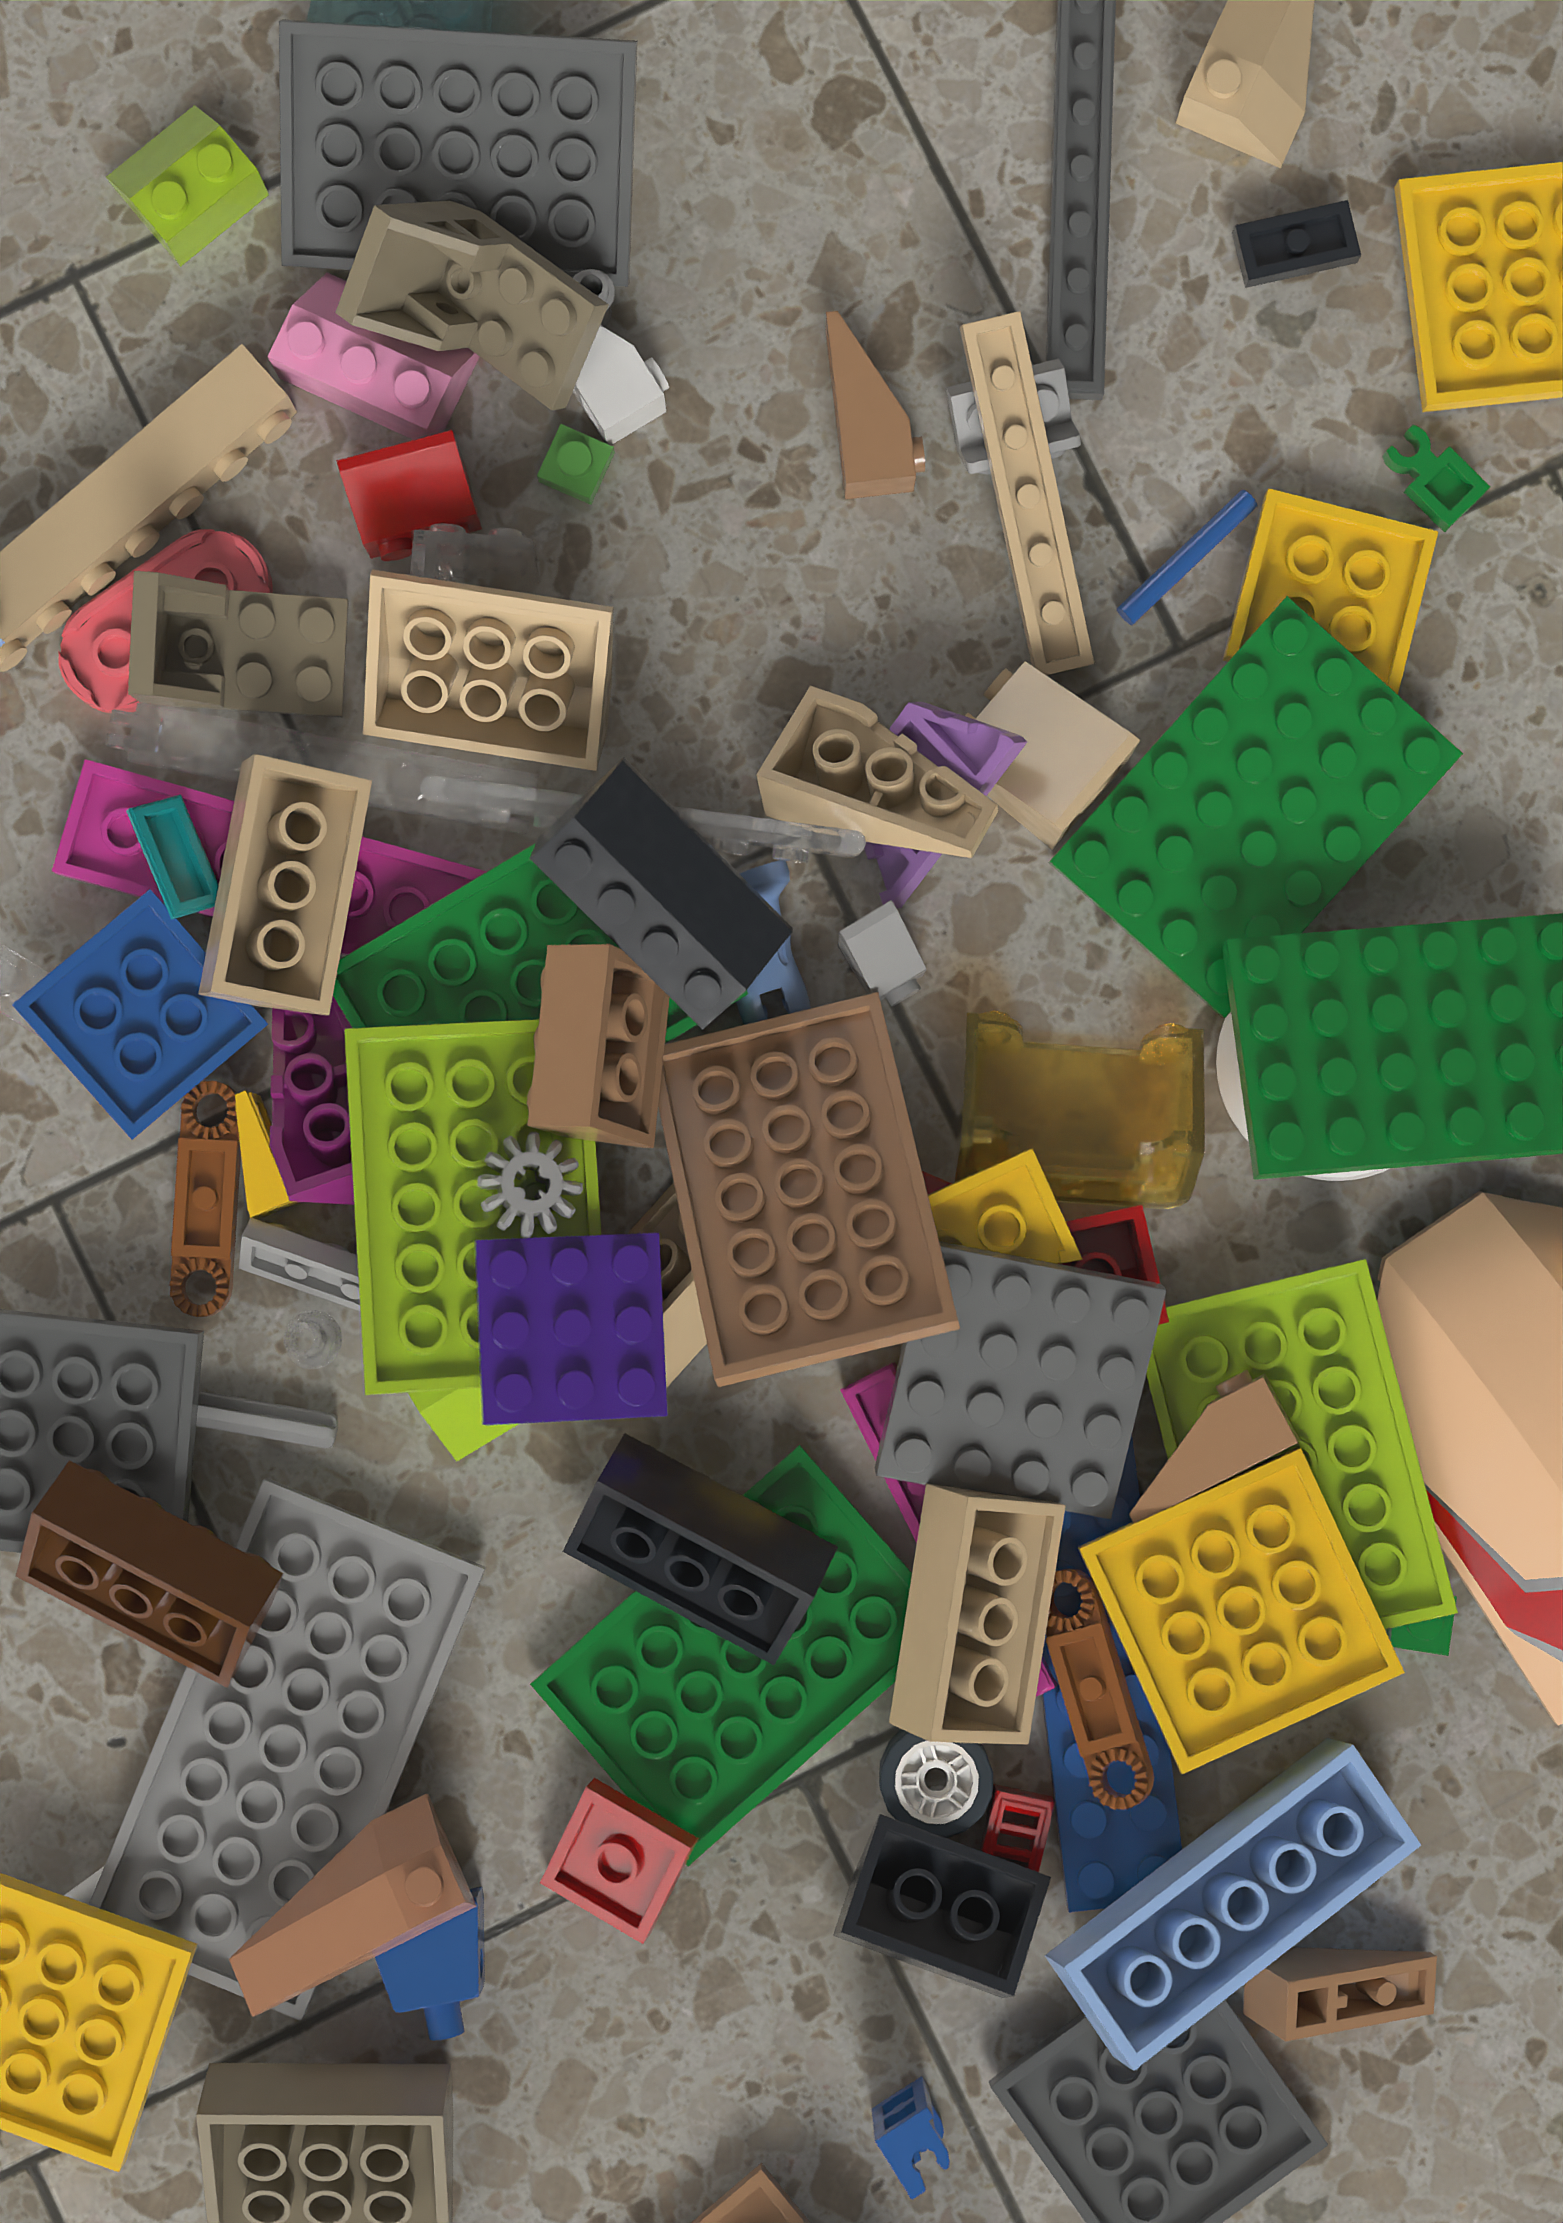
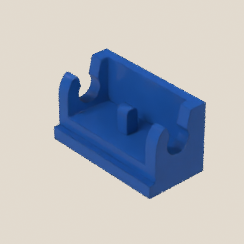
[871,2076,949,2200]

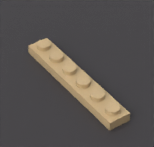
[960,311,1094,675]

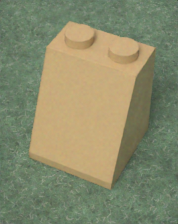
[964,661,1140,850]

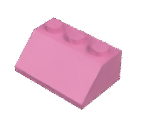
[267,273,480,440]

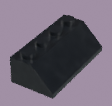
[530,757,793,1029]
[562,1433,838,1665]

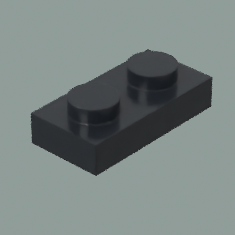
[1232,200,1361,288]

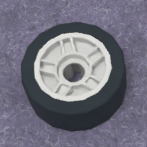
[879,1729,993,1838]

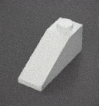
[573,325,669,445]

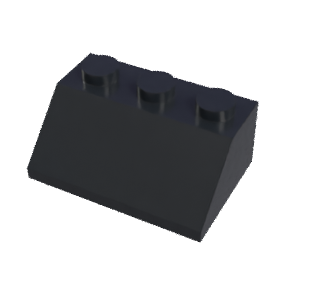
[833,1814,1051,1998]

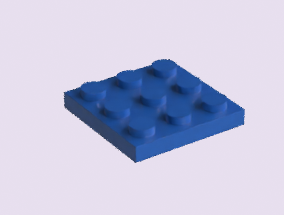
[12,889,268,1140]

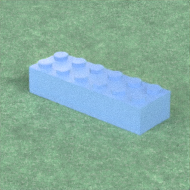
[1044,1738,1421,2071]

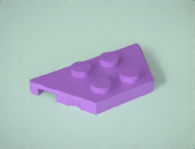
[862,702,1027,909]

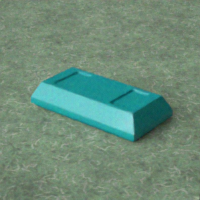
[126,795,219,920]

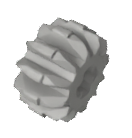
[477,1132,583,1238]

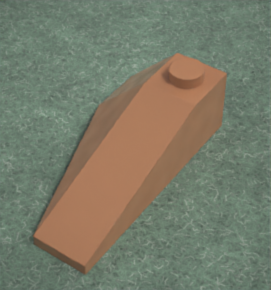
[229,1794,477,2016]

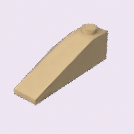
[1175,0,1314,168]
[756,686,998,858]

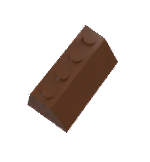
[16,1460,284,1688]

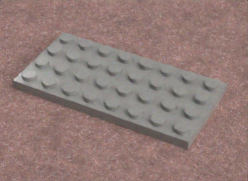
[89,1478,486,2021]

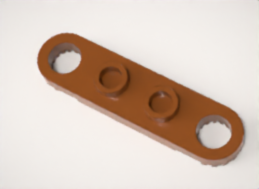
[169,1080,241,1317]
[1045,1568,1154,1810]

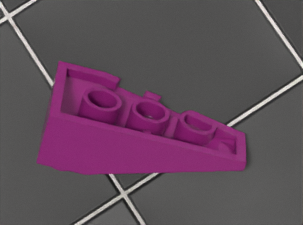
[270,996,354,1205]

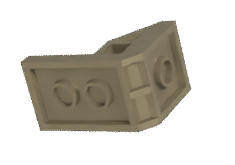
[335,201,609,410]
[128,571,349,718]

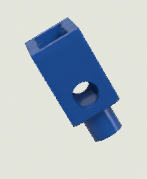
[375,1886,485,2041]

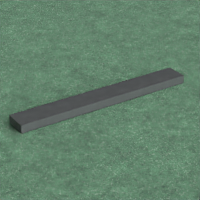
[1046,0,1116,400]

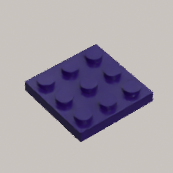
[475,1233,668,1426]

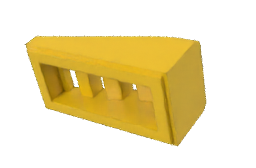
[235,1090,300,1219]

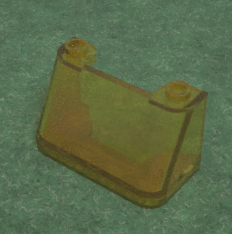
[955,1011,1205,1209]

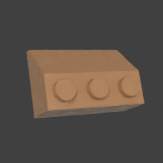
[527,944,670,1148]

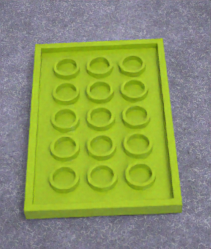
[344,1019,601,1396]
[1146,1258,1458,1629]

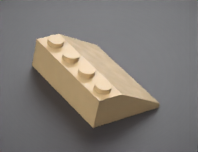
[363,570,613,771]

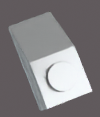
[838,900,926,1007]

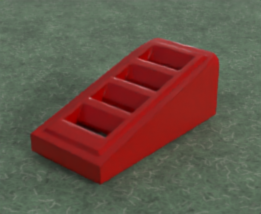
[980,1784,1055,1872]

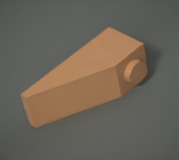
[825,311,925,499]
[1129,1370,1299,1523]
[1243,1947,1437,2042]

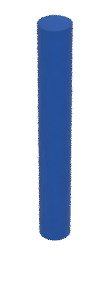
[1117,489,1258,625]

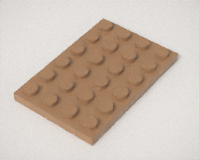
[658,992,960,1387]

